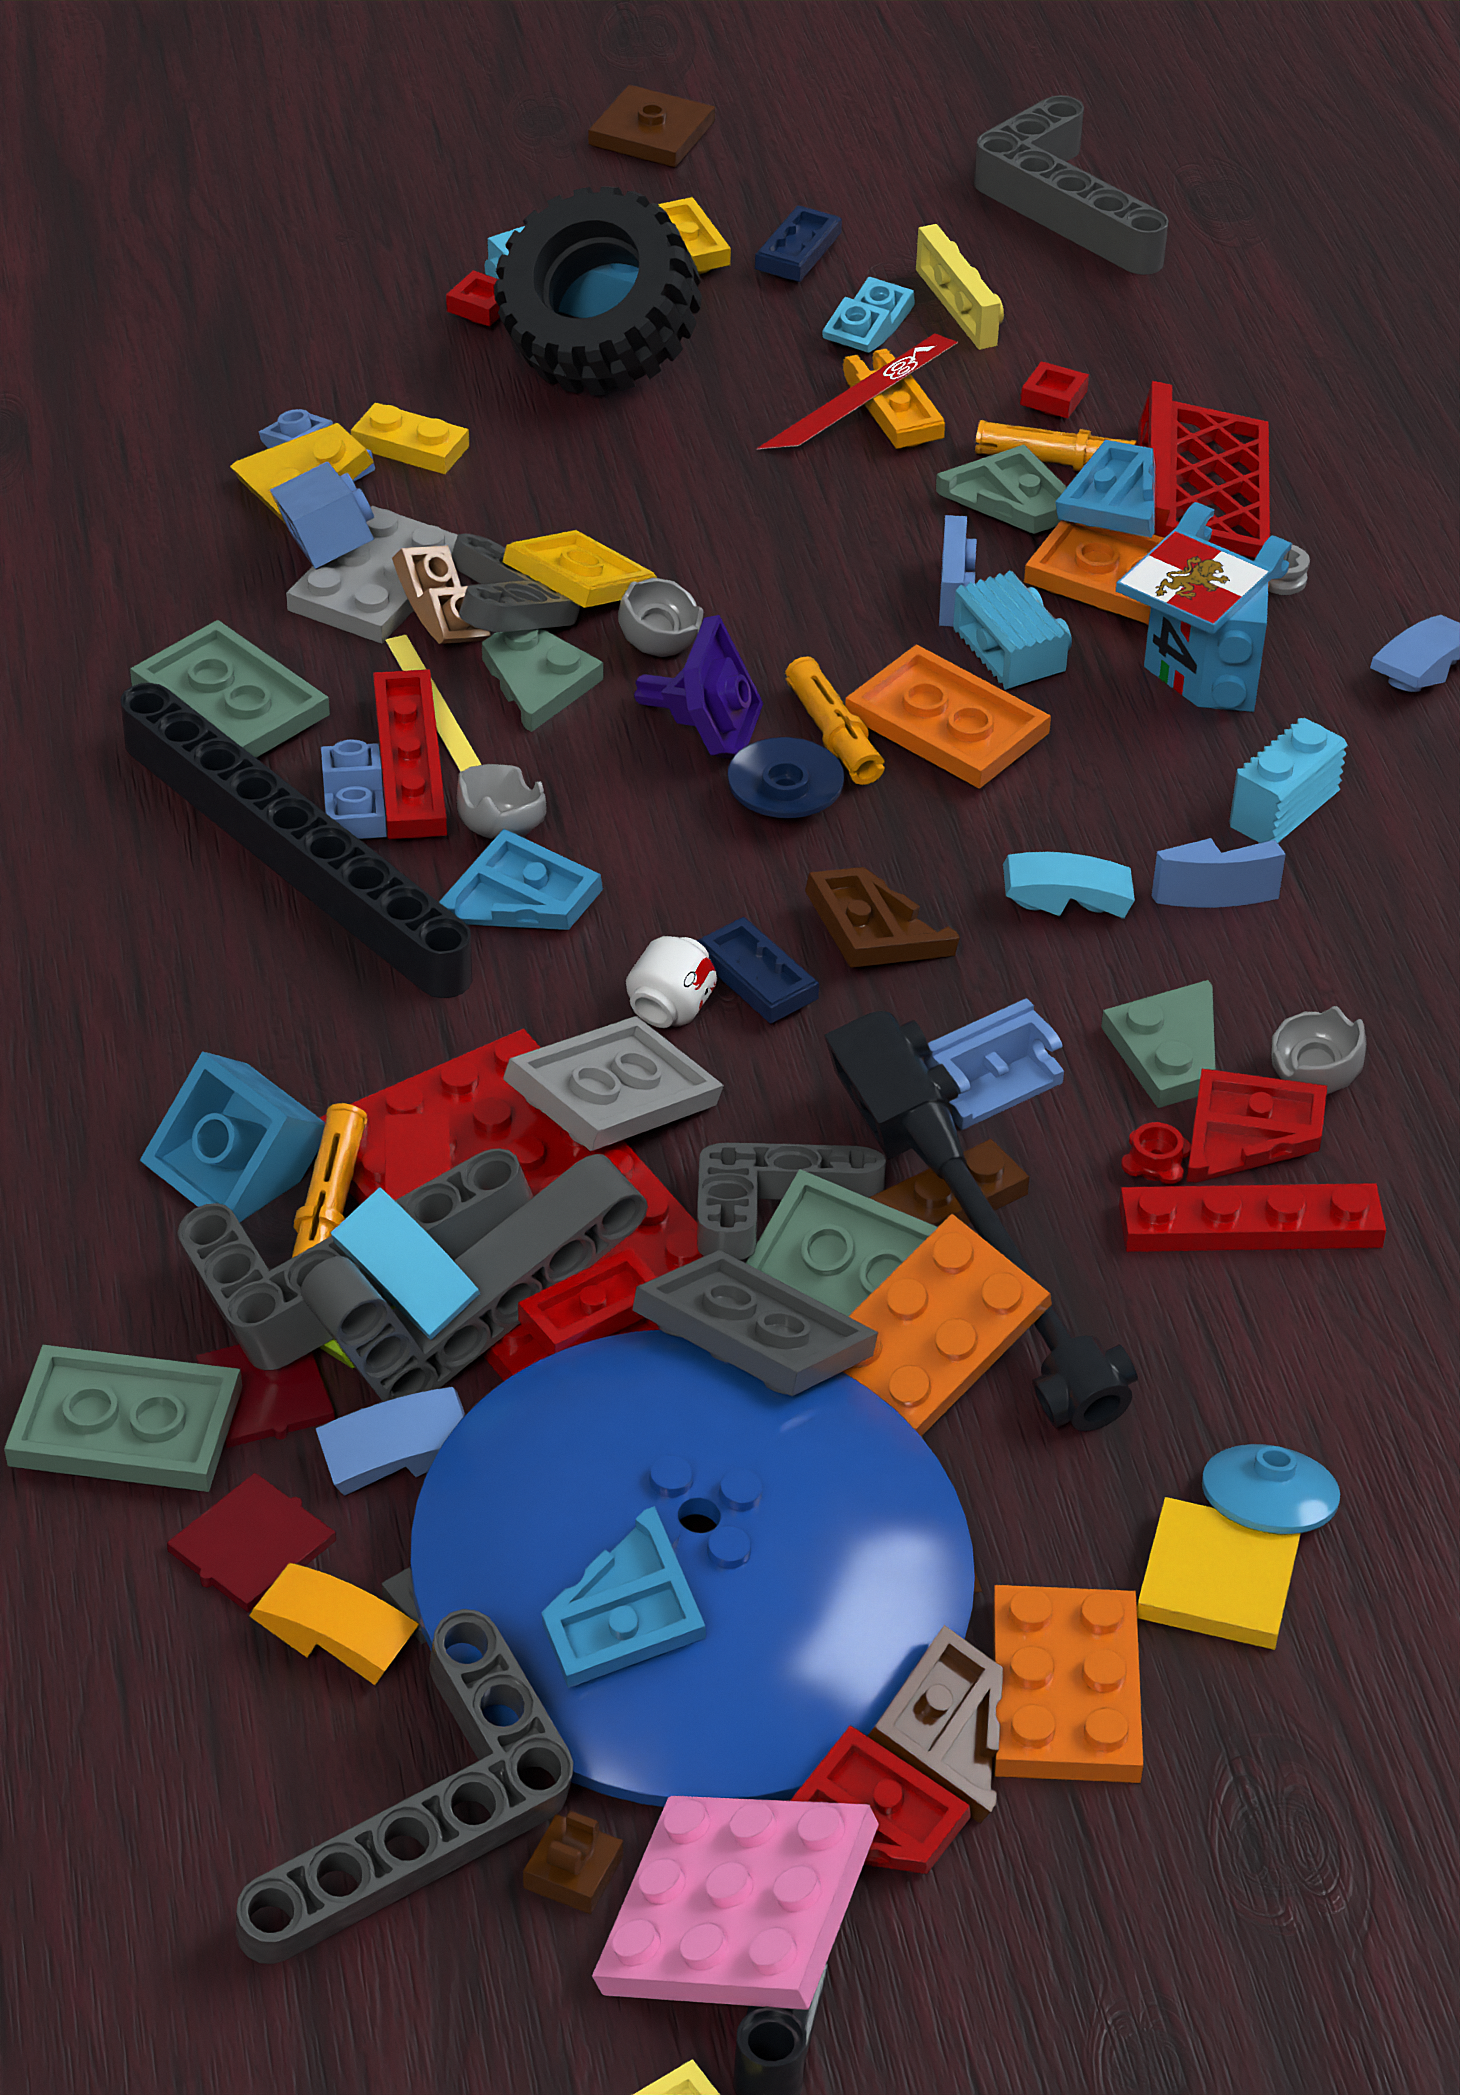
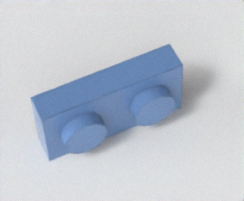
[939,515,977,627]

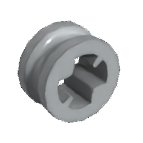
[1268,545,1310,595]

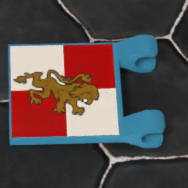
[1116,502,1292,634]

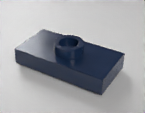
[755,205,842,282]
[696,917,819,1024]

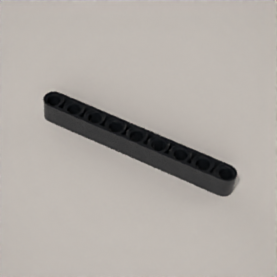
[120,683,472,998]

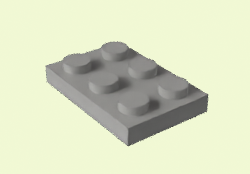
[286,506,458,644]
[503,1016,724,1151]

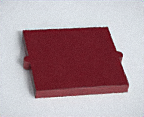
[196,1344,335,1448]
[167,1472,336,1613]

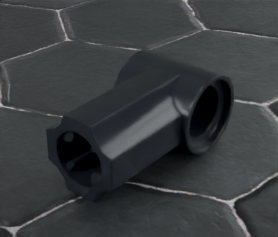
[733,1964,828,2095]

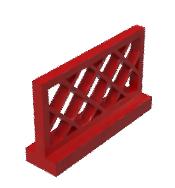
[1138,381,1270,558]

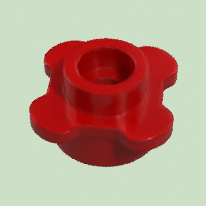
[1121,1122,1191,1184]

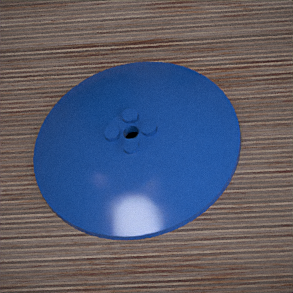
[410,1330,975,1807]

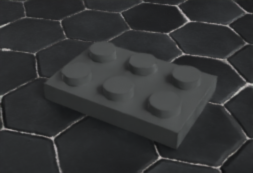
[632,1250,878,1396]

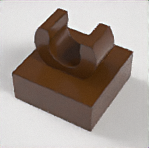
[523,1810,623,1915]

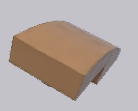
[392,545,491,644]

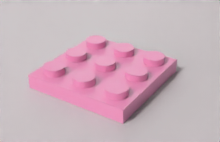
[592,1796,879,2010]

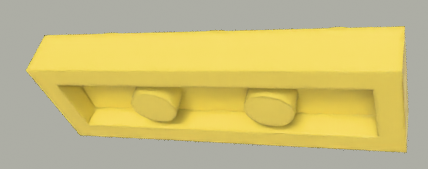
[916,224,1004,350]

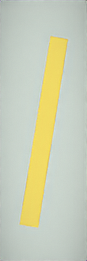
[385,635,481,772]

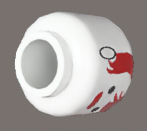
[626,936,717,1028]

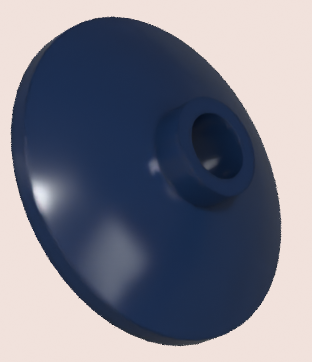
[727,737,844,818]

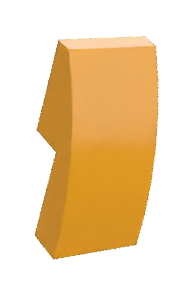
[249,1563,419,1685]

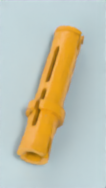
[975,420,1137,472]
[785,656,885,785]
[292,1103,368,1258]

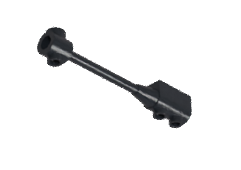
[824,1011,1138,1431]

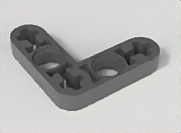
[451,534,581,632]
[697,1143,886,1260]

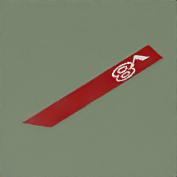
[757,333,958,449]

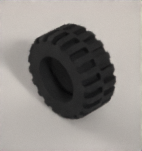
[494,186,702,395]

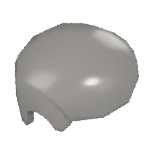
[618,578,704,657]
[456,764,546,839]
[1271,1006,1367,1094]

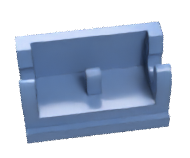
[924,998,1064,1130]

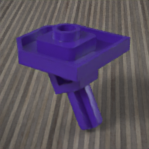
[634,615,764,759]

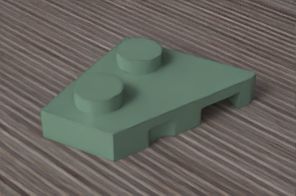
[936,445,1067,534]
[482,628,603,732]
[1101,980,1216,1108]

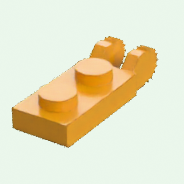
[843,349,945,449]

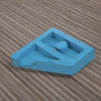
[1055,440,1156,538]
[439,829,603,930]
[541,1506,706,1688]

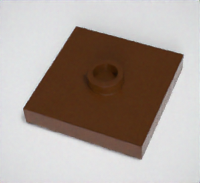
[588,85,715,168]

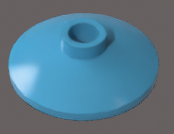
[1202,1444,1340,1534]

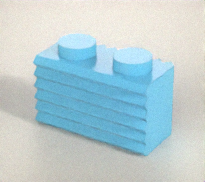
[953,570,1072,690]
[1229,718,1348,843]

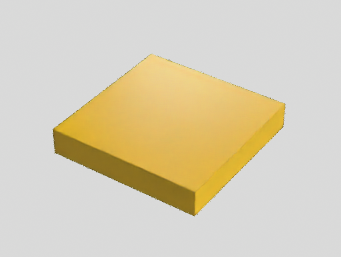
[502,530,657,608]
[1137,1497,1301,1650]

